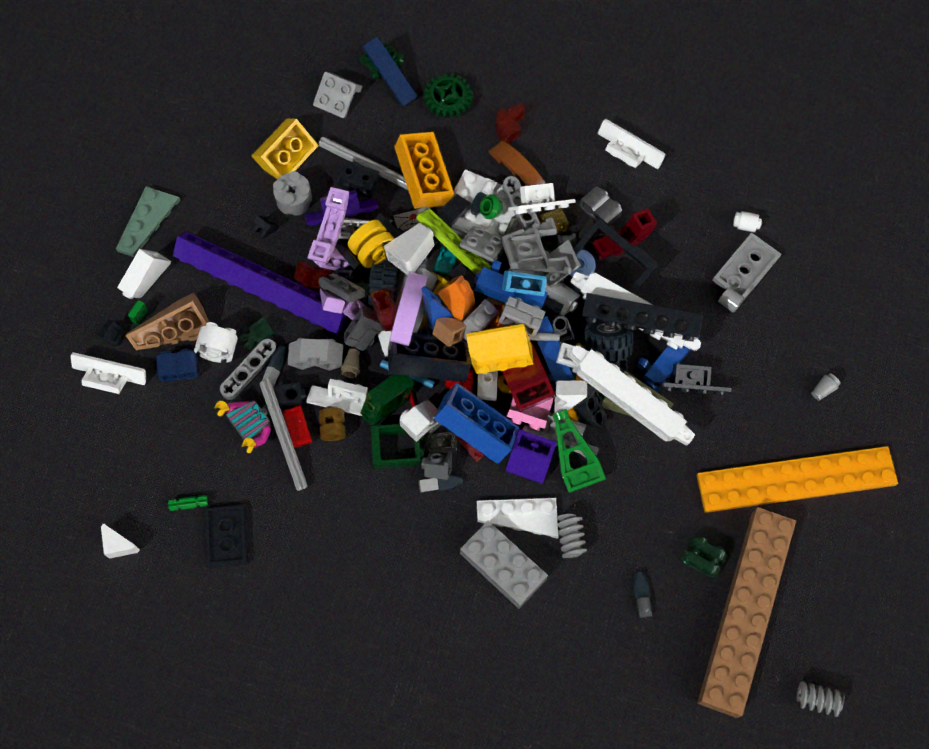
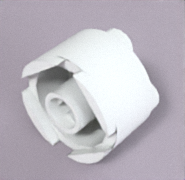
[194,322,238,363]

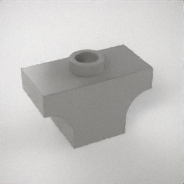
[477,371,498,401]

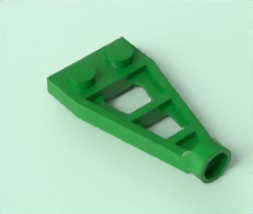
[552,409,606,493]

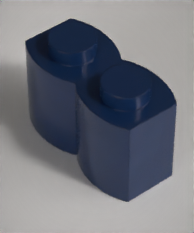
[156,349,199,382]

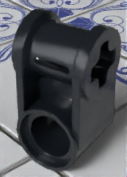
[548,314,577,347]

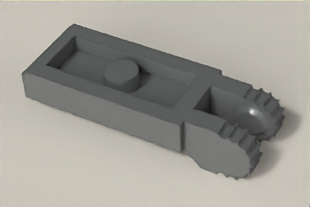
[318,273,365,302]

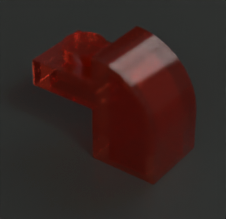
[496,103,526,144]
[294,261,334,293]

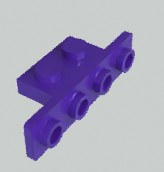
[305,190,379,225]

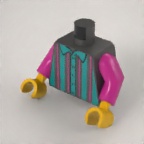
[214,401,272,453]

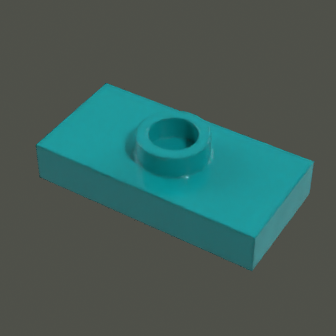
[433,244,457,277]

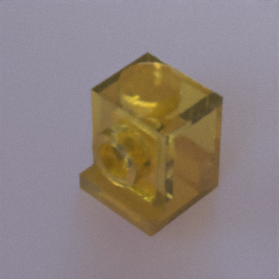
[540,208,569,233]

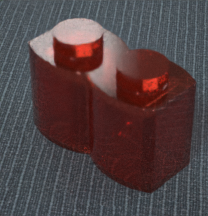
[370,288,397,331]

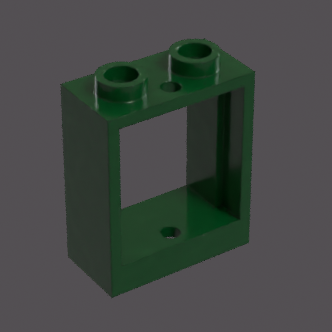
[360,374,415,426]
[371,424,424,469]

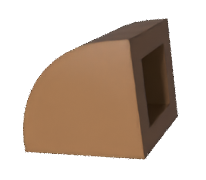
[433,317,466,347]

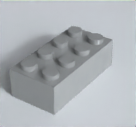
[460,521,548,609]

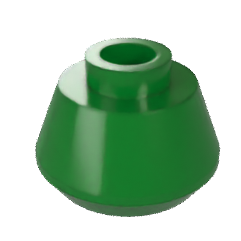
[480,194,504,219]

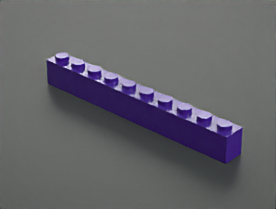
[173,231,348,333]

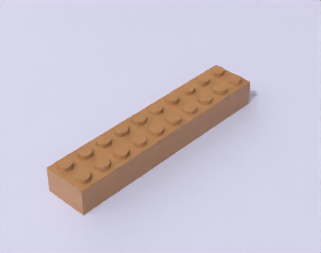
[697,507,796,718]

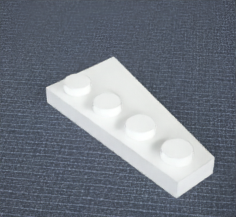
[477,498,558,539]

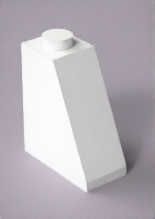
[384,223,435,275]
[117,249,171,299]

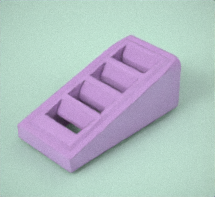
[320,289,345,313]

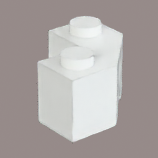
[400,400,441,442]

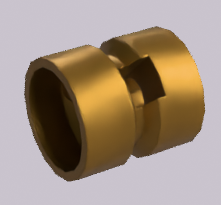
[319,407,346,441]

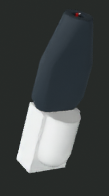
[471,178,497,216]

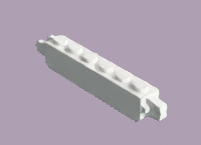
[571,272,701,351]
[569,345,695,446]

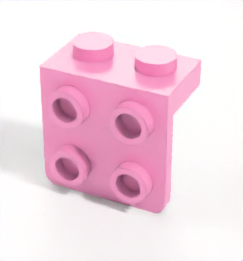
[507,392,555,431]

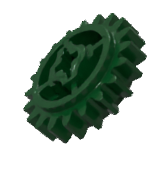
[424,73,472,119]

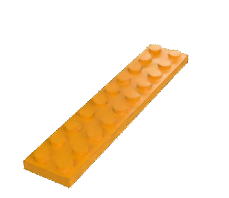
[697,446,898,513]

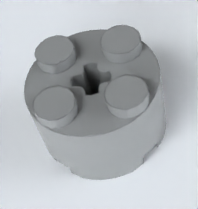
[273,171,312,215]

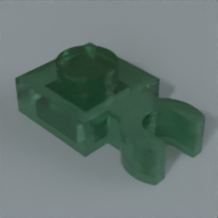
[239,317,275,349]

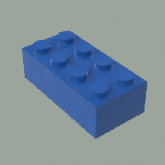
[434,382,519,464]

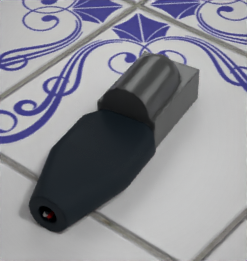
[633,572,652,618]

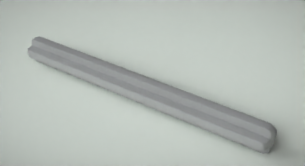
[319,137,408,190]
[260,379,307,491]

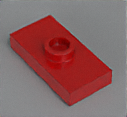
[282,405,312,448]

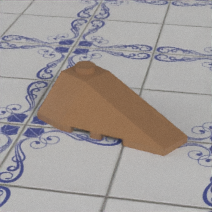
[126,293,209,350]

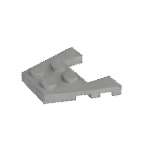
[502,218,571,274]

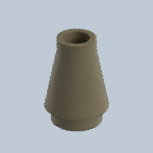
[341,349,360,378]

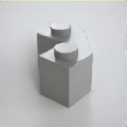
[288,338,343,371]

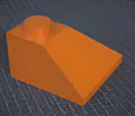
[437,275,477,322]

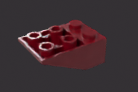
[502,344,556,412]

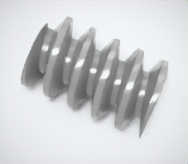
[557,514,587,558]
[797,681,845,717]

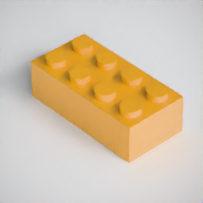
[394,132,454,209]

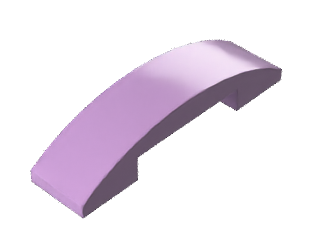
[308,187,349,263]
[390,271,428,346]

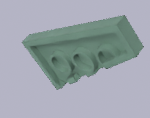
[116,187,181,257]

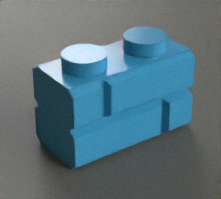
[502,271,547,296]

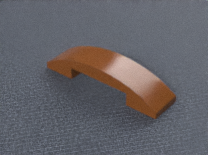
[489,141,546,186]

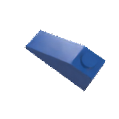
[421,286,455,331]

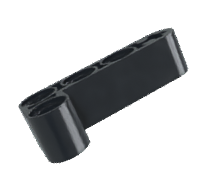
[573,358,628,427]

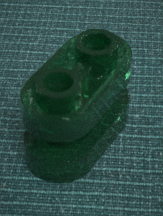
[680,536,727,578]

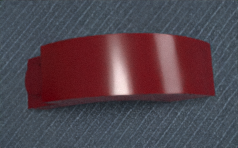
[592,208,657,260]

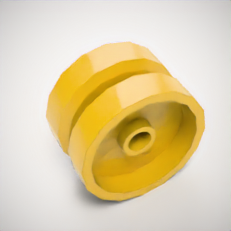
[348,220,394,268]

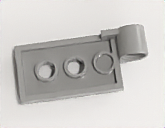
[712,233,781,313]

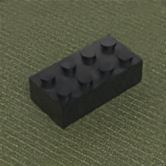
[388,332,471,382]

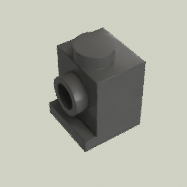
[422,452,452,480]

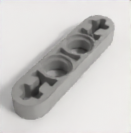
[502,176,542,239]
[220,339,277,400]

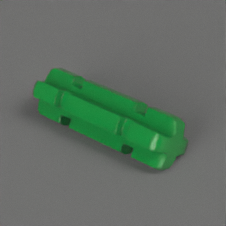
[168,495,208,511]

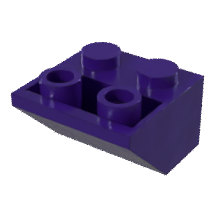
[506,429,557,484]

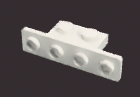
[598,119,666,169]
[508,183,576,214]
[70,352,146,394]
[307,379,368,416]

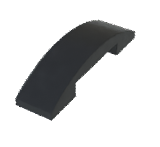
[426,194,472,259]

